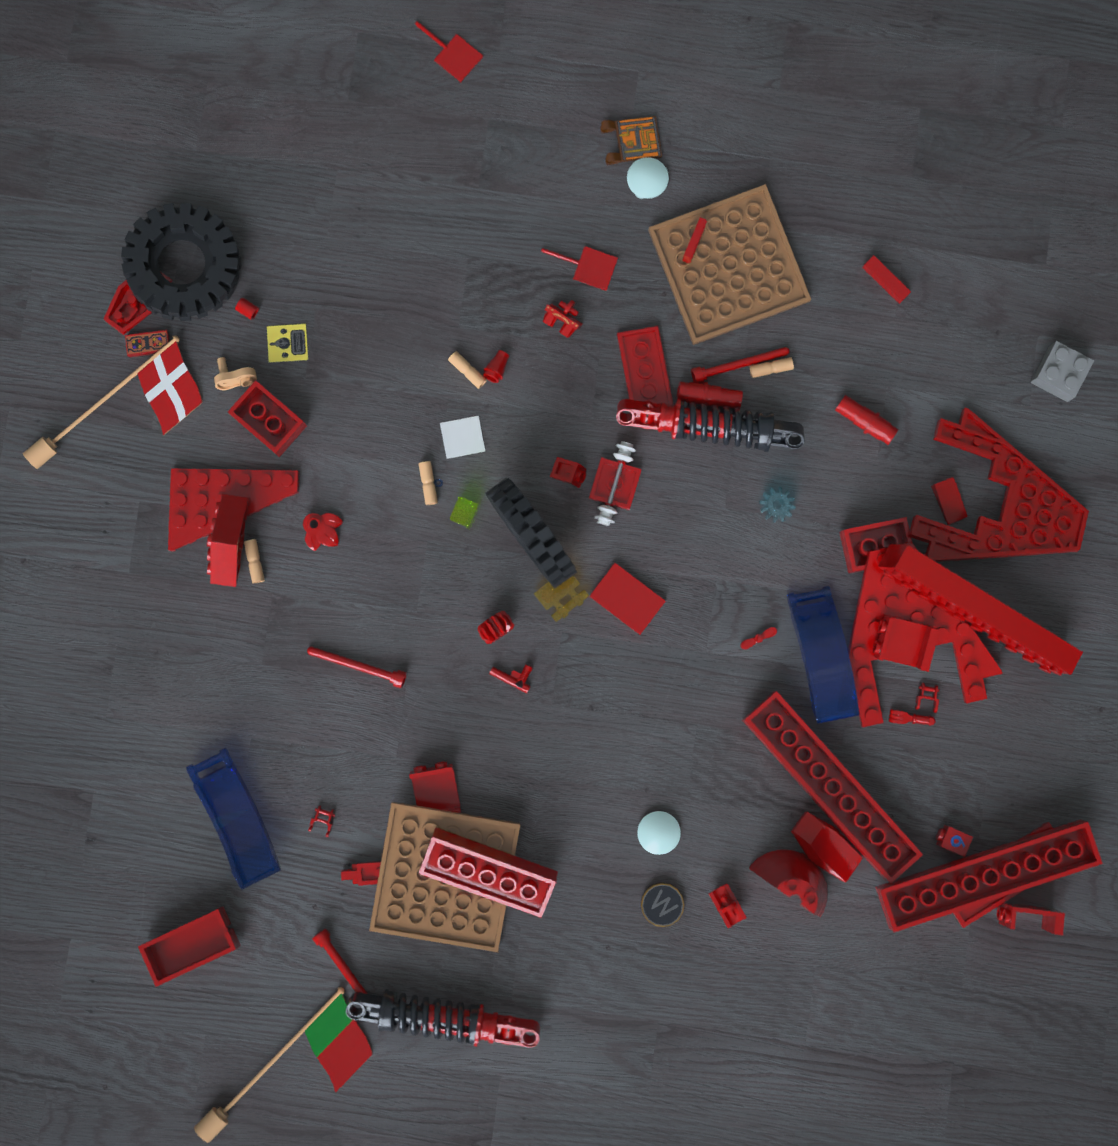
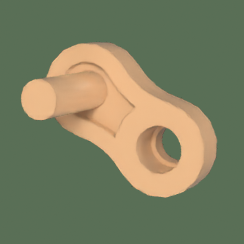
[214,357,257,390]

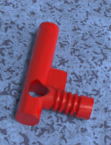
[489,664,533,694]

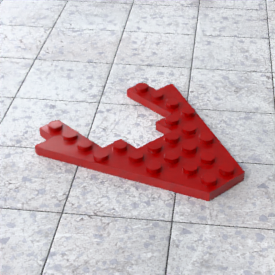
[909,407,1089,562]
[837,542,1003,727]

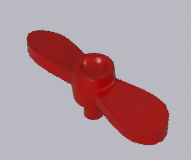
[740,627,777,650]

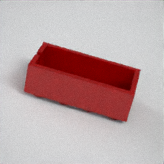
[138,906,241,987]

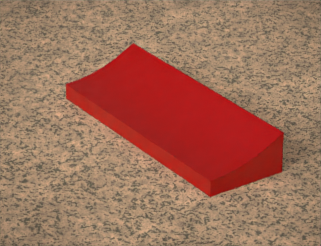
[419,827,558,918]

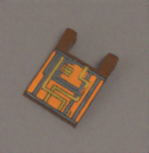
[600,116,662,165]

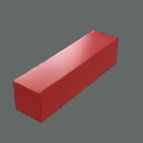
[862,256,911,304]

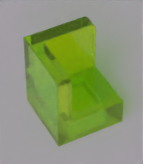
[450,496,480,530]

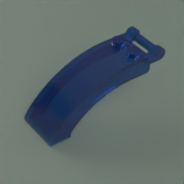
[787,586,859,724]
[186,748,281,890]

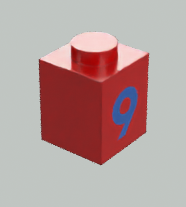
[936,825,973,857]

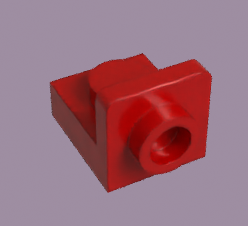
[550,457,587,488]

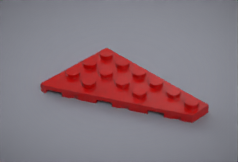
[168,468,299,551]

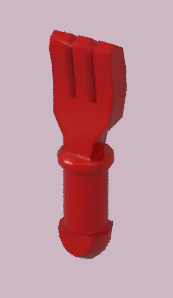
[889,709,936,726]

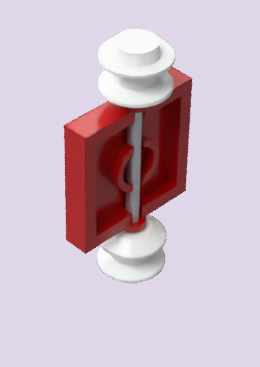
[589,441,642,526]

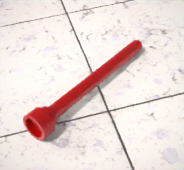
[691,347,790,383]
[307,647,407,689]
[312,928,367,994]

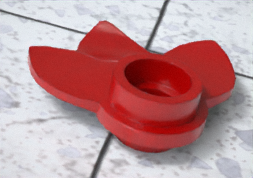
[303,513,343,551]

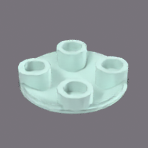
[627,157,669,199]
[637,811,680,855]

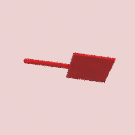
[415,21,483,82]
[541,246,618,291]

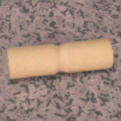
[448,351,487,389]
[750,357,794,378]
[419,461,438,505]
[244,539,265,583]

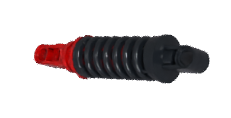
[616,399,805,452]
[346,989,540,1048]

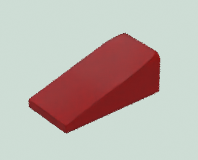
[931,477,968,525]

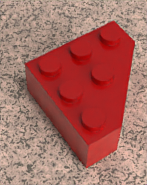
[207,494,248,587]

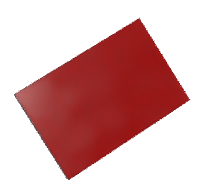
[589,563,666,635]

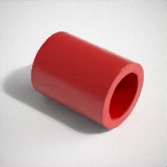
[235,298,259,320]

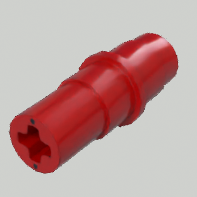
[677,381,743,409]
[835,395,899,445]

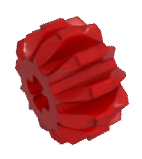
[477,611,514,644]

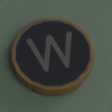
[641,883,684,927]

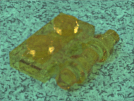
[534,576,589,622]

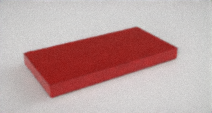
[617,326,673,409]

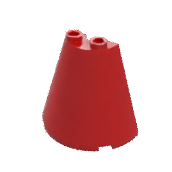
[748,849,828,917]

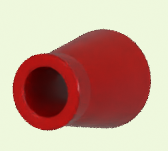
[483,350,509,383]

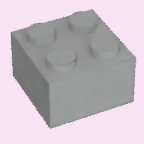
[1030,341,1094,402]

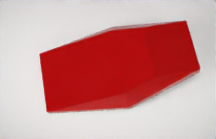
[104,271,172,335]
[791,812,863,883]

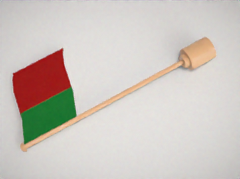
[194,987,372,1143]

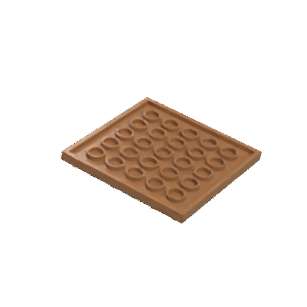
[648,184,811,345]
[369,802,520,952]

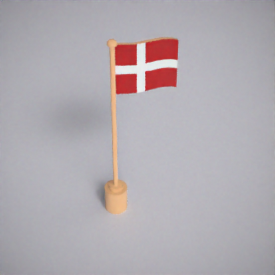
[23,336,202,469]

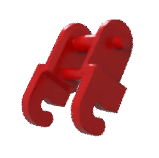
[915,683,940,713]
[308,805,335,837]

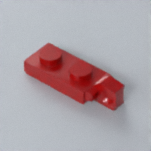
[341,861,381,886]

